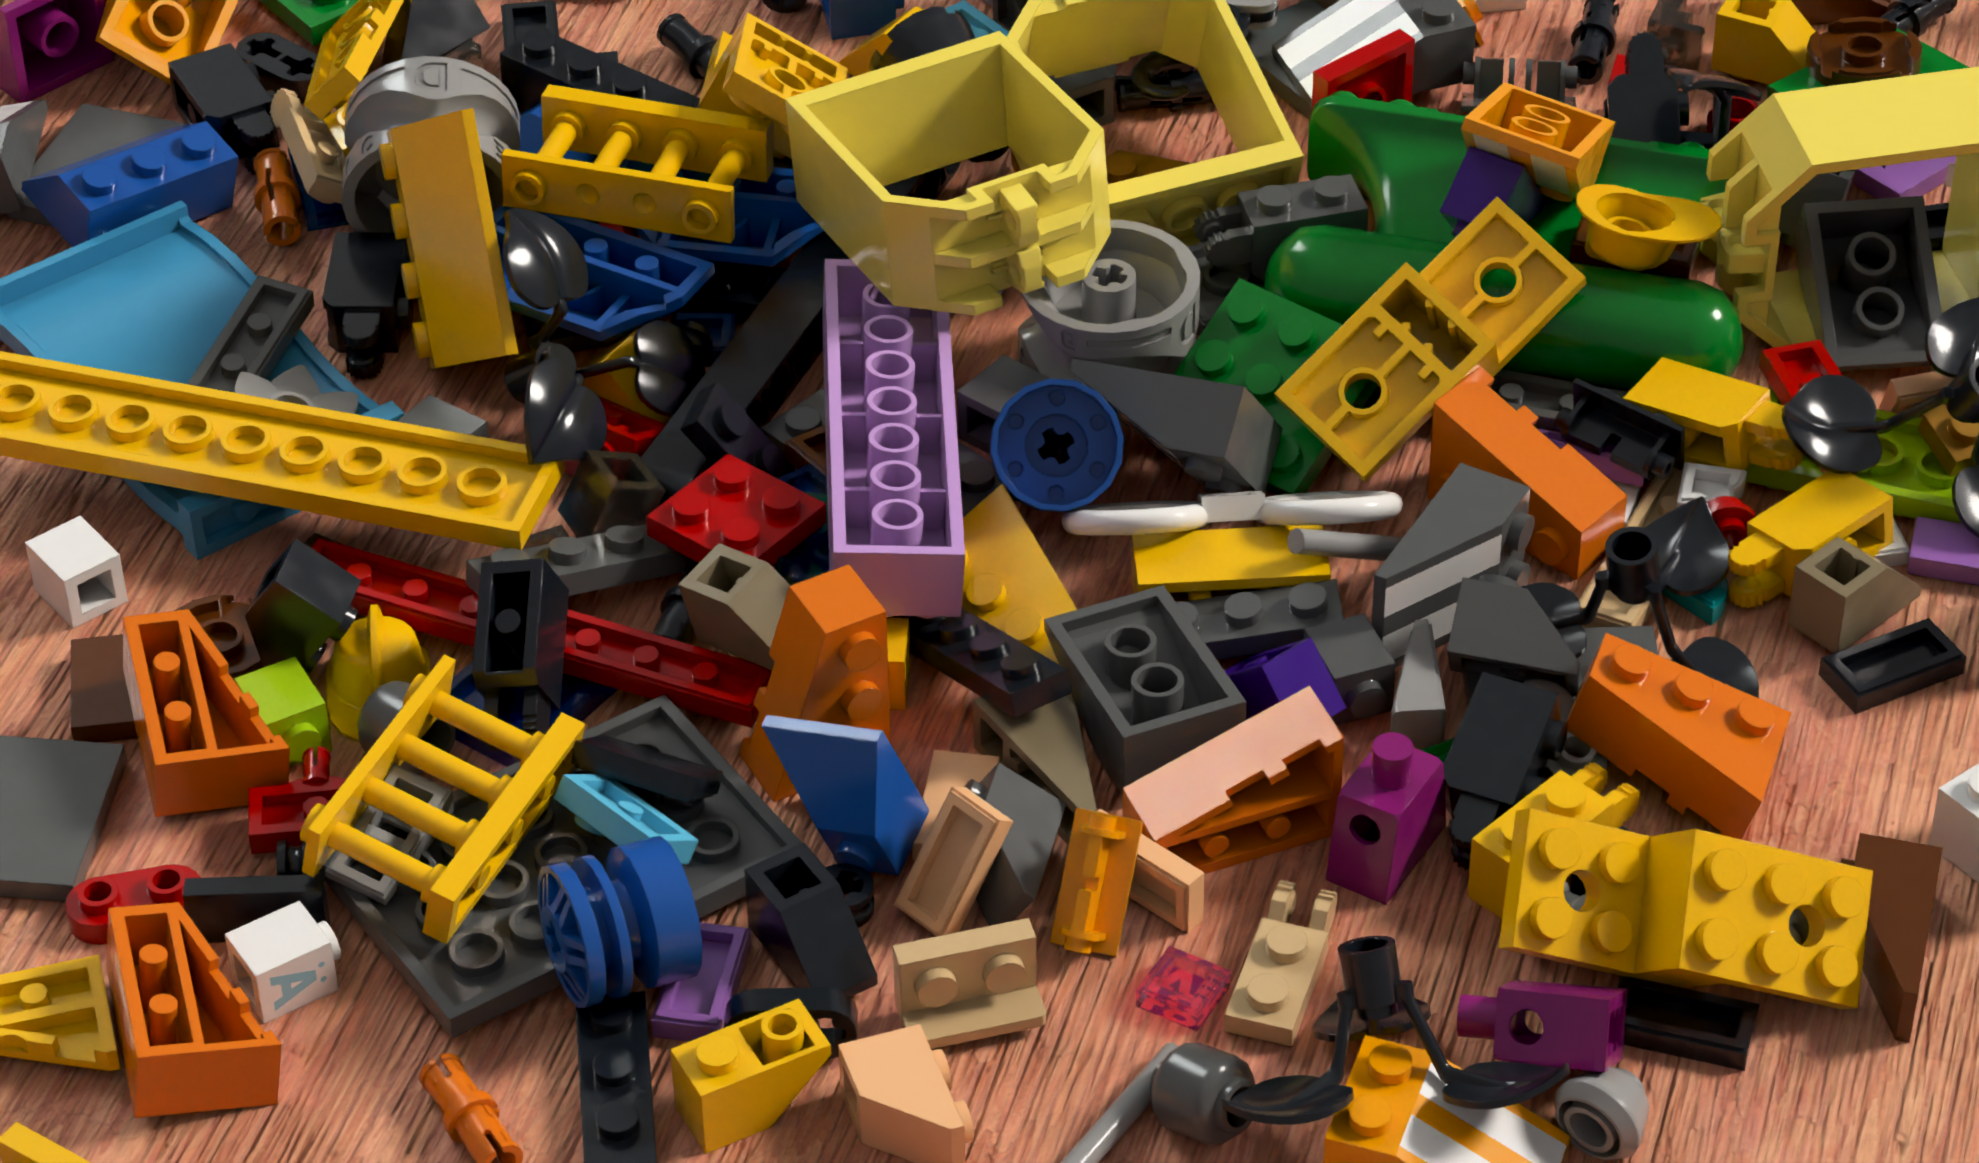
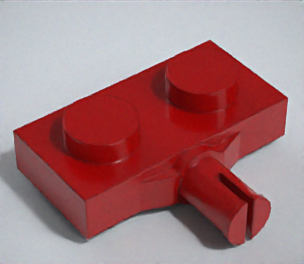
[248,746,386,854]

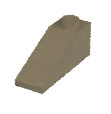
[973,694,1097,846]

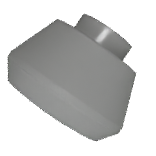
[1555,1067,1649,1160]

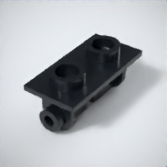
[1554,378,1685,480]

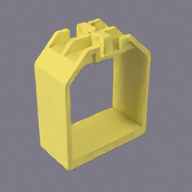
[1006,0,1304,247]
[785,31,1111,316]
[1700,66,1979,348]

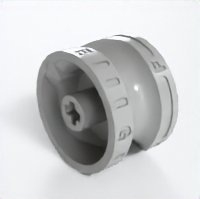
[342,56,520,253]
[1018,220,1200,427]

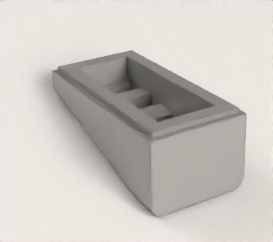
[1390,619,1446,749]
[325,763,454,906]

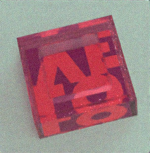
[1136,946,1231,1032]

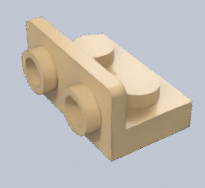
[893,918,1046,1049]

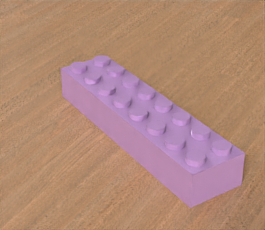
[822,259,965,619]

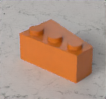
[1427,366,1627,580]
[739,564,891,802]
[123,609,290,817]
[1566,633,1792,839]
[1122,685,1344,874]
[106,902,282,1118]

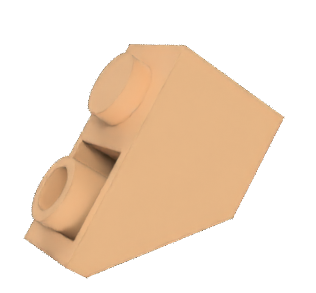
[838,1024,974,1163]

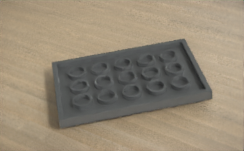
[319,694,802,1039]

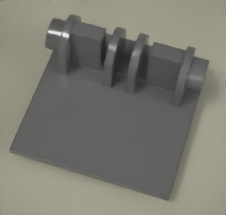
[1461,56,1578,112]

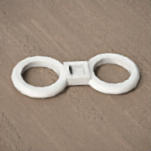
[1062,490,1403,536]

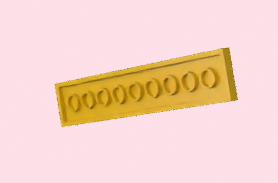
[0,351,565,550]

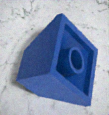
[761,715,930,876]

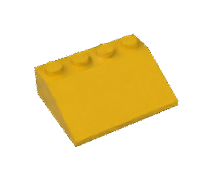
[379,108,518,369]

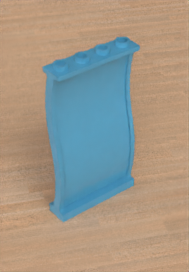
[0,200,405,560]

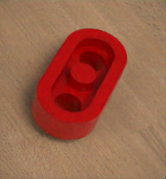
[65,864,200,945]

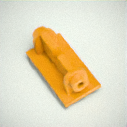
[1050,807,1144,957]

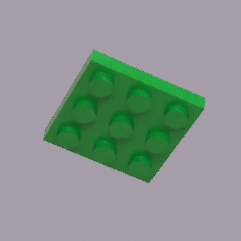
[1173,278,1378,495]

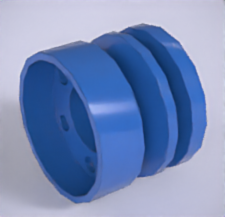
[990,378,1124,512]
[538,836,703,1008]

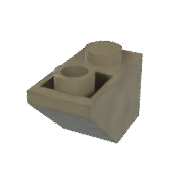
[1787,536,1922,653]
[678,543,791,670]

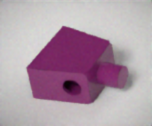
[1326,732,1446,905]
[1457,980,1628,1072]

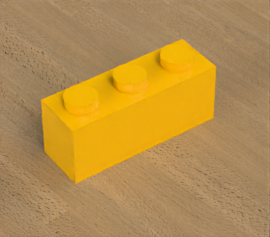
[1131,525,1331,602]

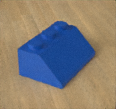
[21,121,239,247]

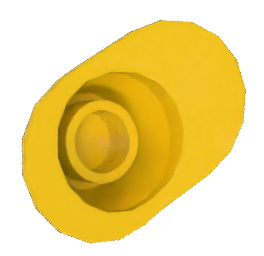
[1576,184,1722,271]
[327,604,431,742]

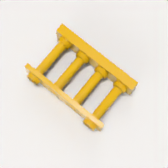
[501,84,774,244]
[300,654,585,944]

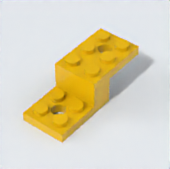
[698,12,848,159]
[1274,197,1586,483]
[1498,808,1873,1010]

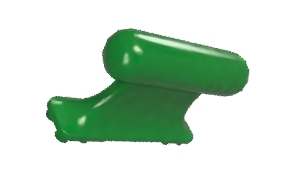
[1264,91,1744,392]

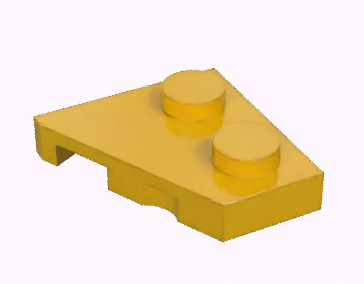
[0,955,121,1071]

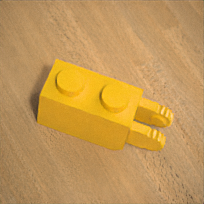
[1623,357,1804,472]
[1728,471,1893,609]
[1467,762,1641,919]

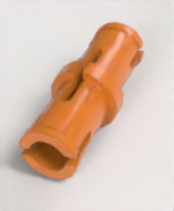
[253,148,301,246]
[419,1053,523,1163]

